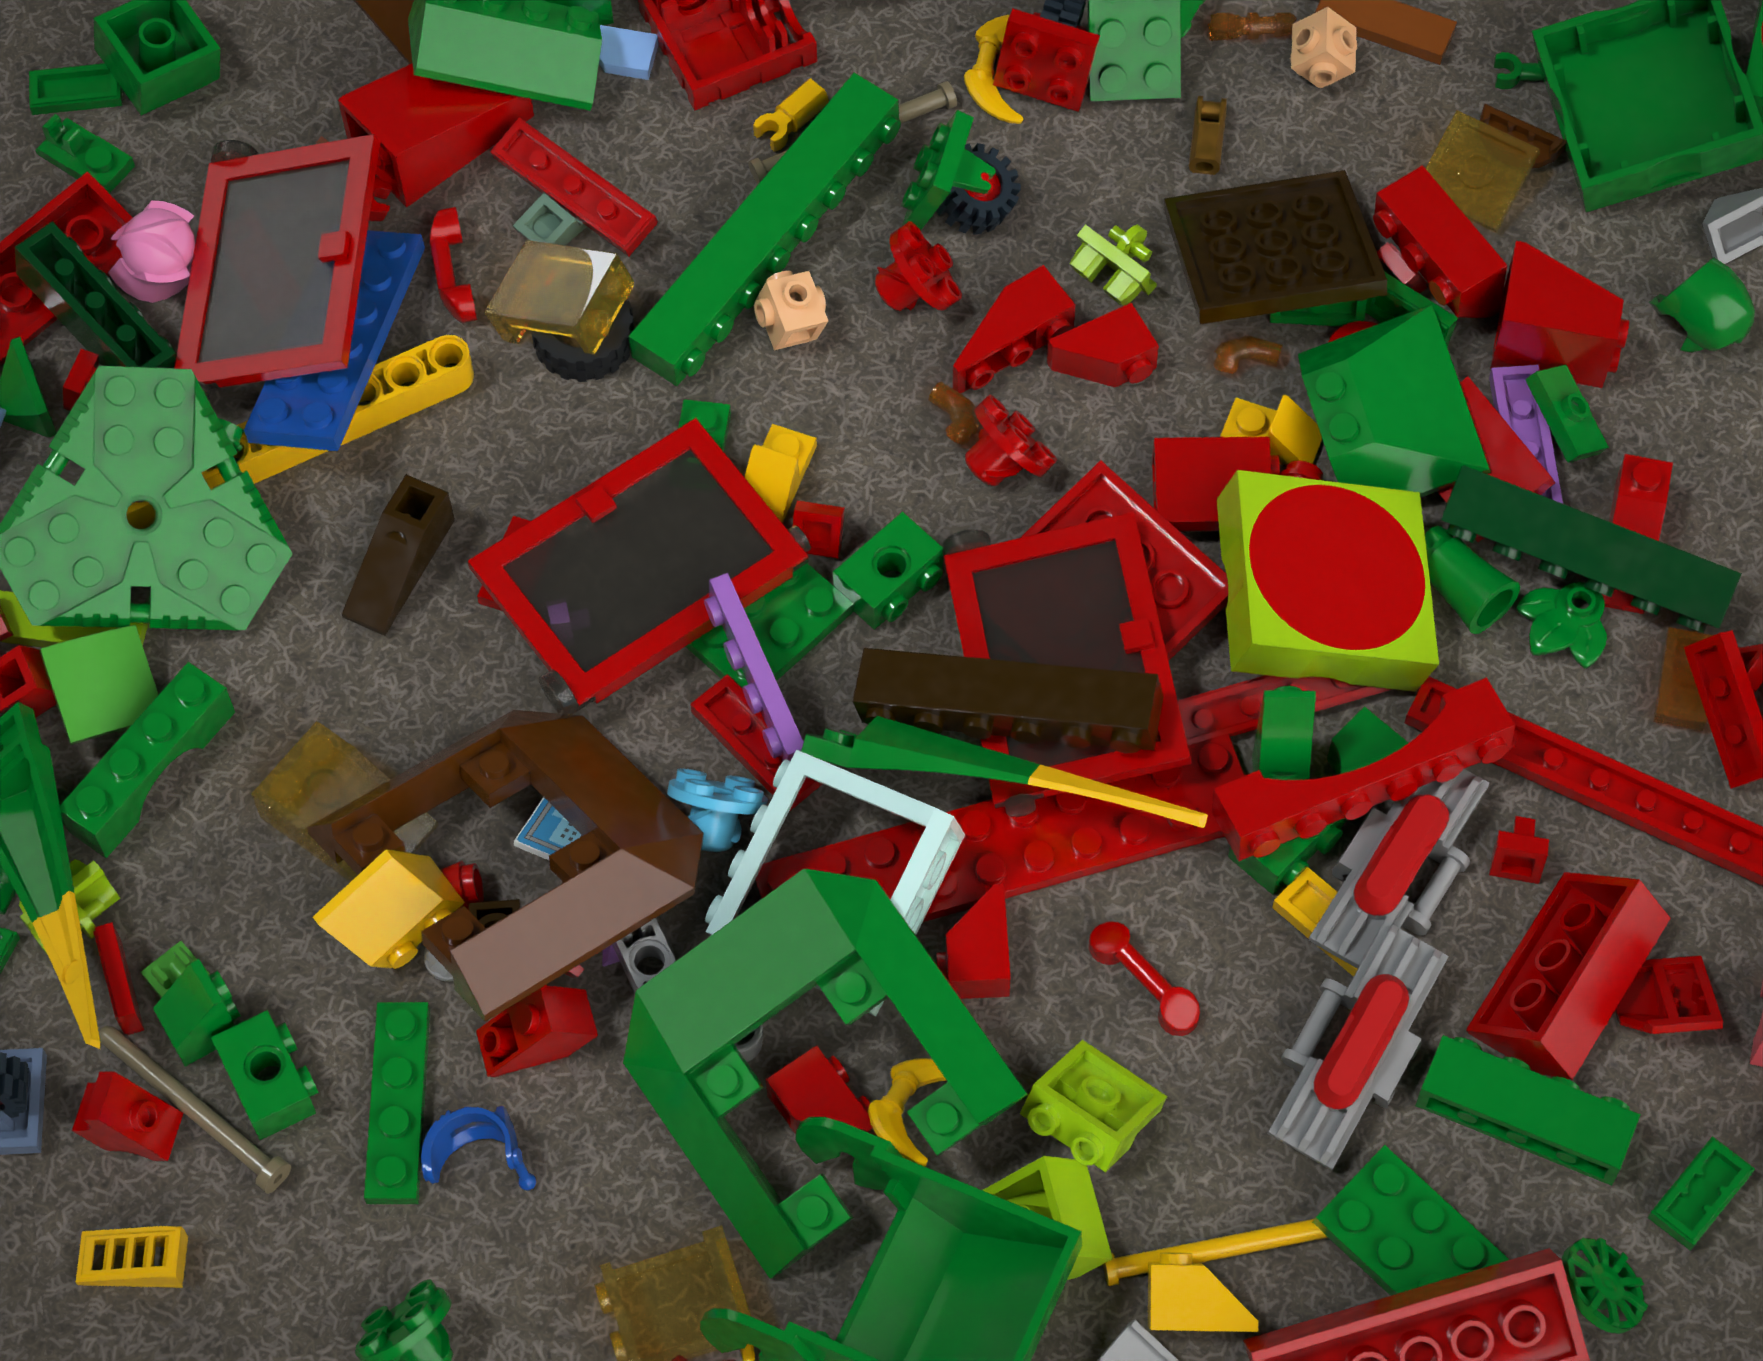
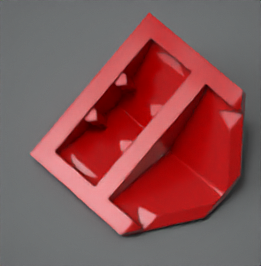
[1615,955,1723,1034]

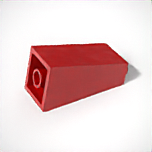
[338,63,534,208]

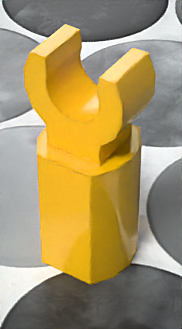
[753,78,829,152]

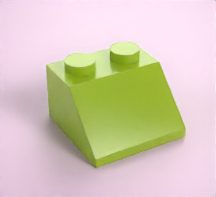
[983,1156,1113,1280]

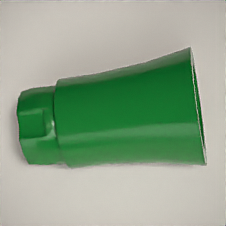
[1425,526,1520,634]

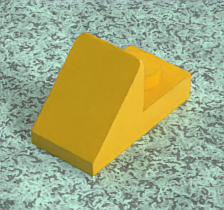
[1220,394,1323,466]
[738,424,817,524]

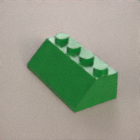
[408,0,602,111]

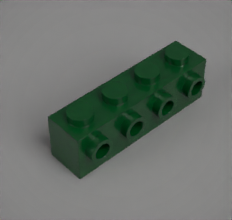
[15,221,176,369]

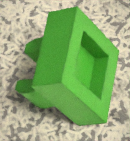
[140,941,210,998]

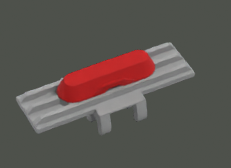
[1309,769,1490,968]
[1267,920,1449,1170]

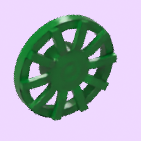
[1562,1237,1648,1334]

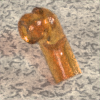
[1213,335,1283,374]

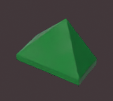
[0,337,57,437]

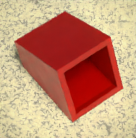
[1490,241,1629,388]

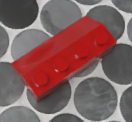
[1466,872,1671,1080]

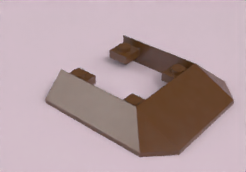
[307,710,704,1022]

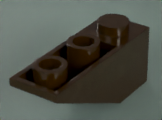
[342,474,455,636]

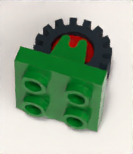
[901,110,1021,235]

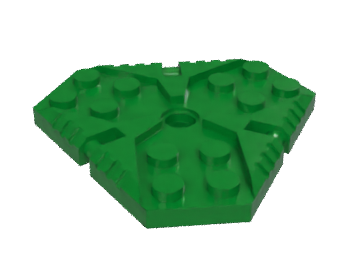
[0,366,293,630]

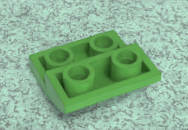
[40,625,159,745]

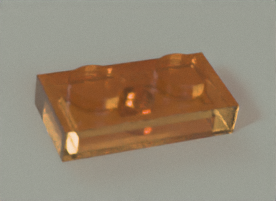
[1653,627,1713,731]

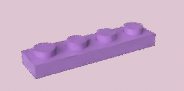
[1489,365,1563,504]
[704,573,804,761]

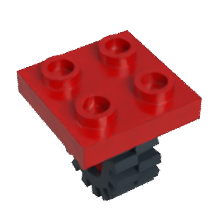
[993,0,1100,112]

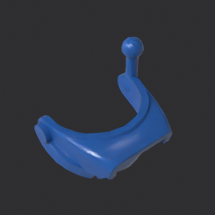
[421,1106,536,1191]

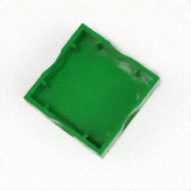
[1532,0,1763,213]

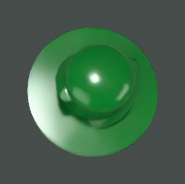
[355,1279,453,1361]

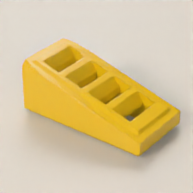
[76,1226,188,1288]

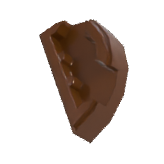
[1478,104,1566,169]

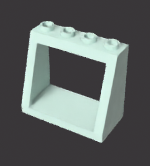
[705,750,965,1017]

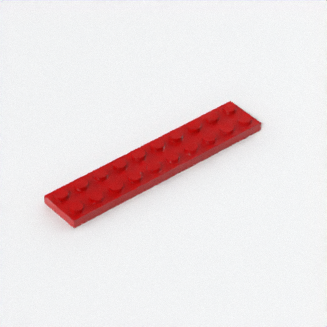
[755,733,1245,922]

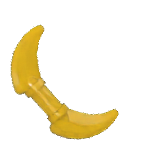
[964,15,1023,124]
[868,1058,947,1167]

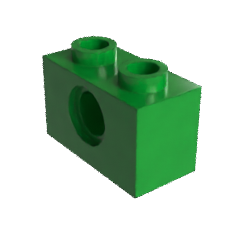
[833,511,943,630]
[211,1010,319,1140]

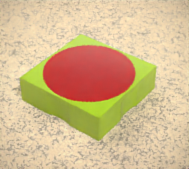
[1217,470,1439,691]

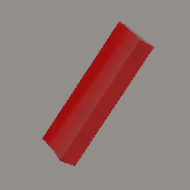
[0,171,133,366]
[1243,1248,1590,1361]

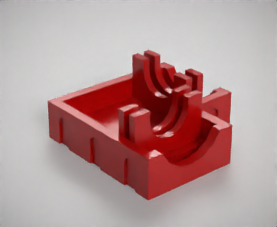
[638,0,817,111]

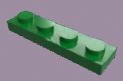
[364,1002,430,1204]

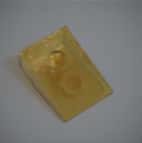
[251,721,439,882]

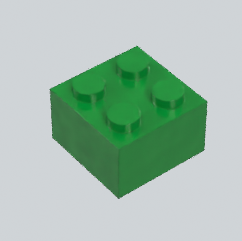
[93,0,221,116]

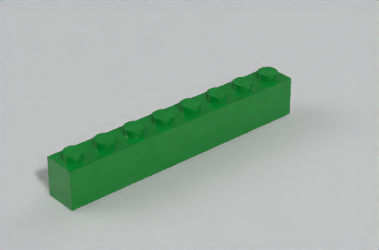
[628,72,901,386]

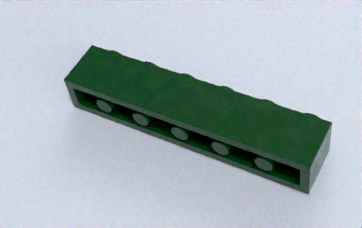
[1440,465,1742,634]

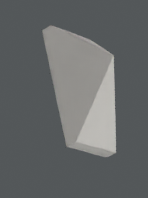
[1702,188,1763,264]

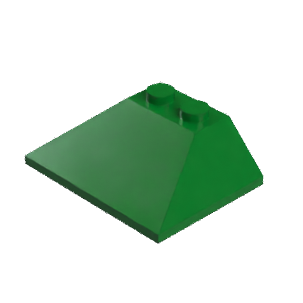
[1298,305,1491,497]

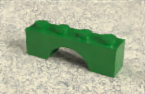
[60,662,235,858]
[1228,706,1409,895]

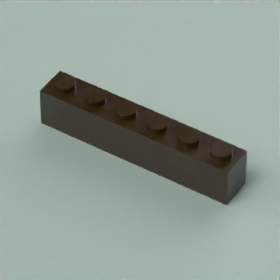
[852,648,1164,753]

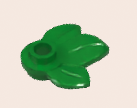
[1516,582,1607,669]

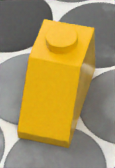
[1148,1253,1258,1332]

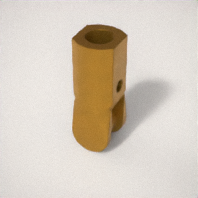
[1189,96,1227,175]

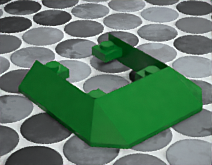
[623,868,1028,1279]

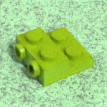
[1020,1040,1167,1172]

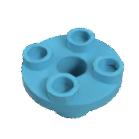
[667,768,768,852]

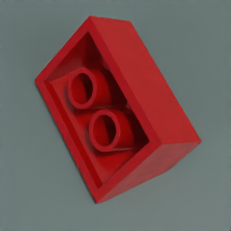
[1373,165,1508,318]

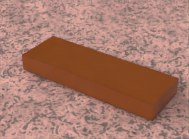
[1315,0,1457,65]

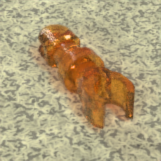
[1208,12,1297,41]

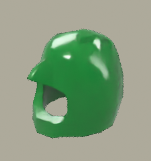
[1648,257,1755,353]

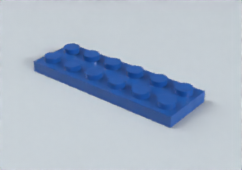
[244,228,425,451]

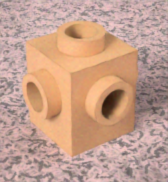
[1290,7,1357,88]
[754,271,828,350]

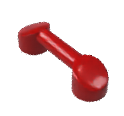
[430,207,477,323]
[1089,921,1200,1036]

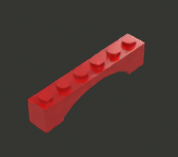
[1212,677,1515,861]

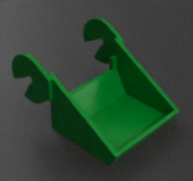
[700,1117,1082,1361]

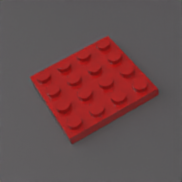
[974,460,1228,673]

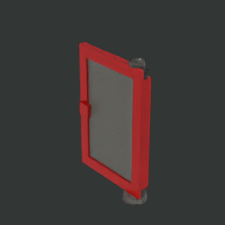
[174,134,380,400]
[468,418,811,719]
[942,512,1192,817]

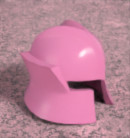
[108,200,195,303]

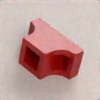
[72,1071,184,1161]

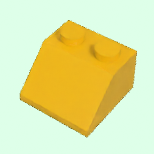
[313,849,465,969]

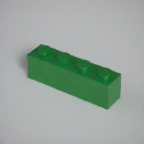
[1415,1035,1641,1186]

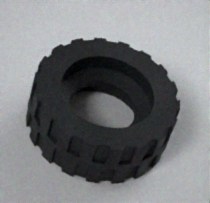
[530,275,635,382]

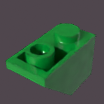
[153,959,241,1067]

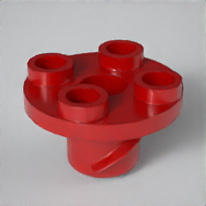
[875,221,962,311]
[965,395,1057,486]

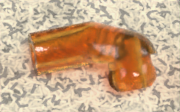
[929,381,979,445]

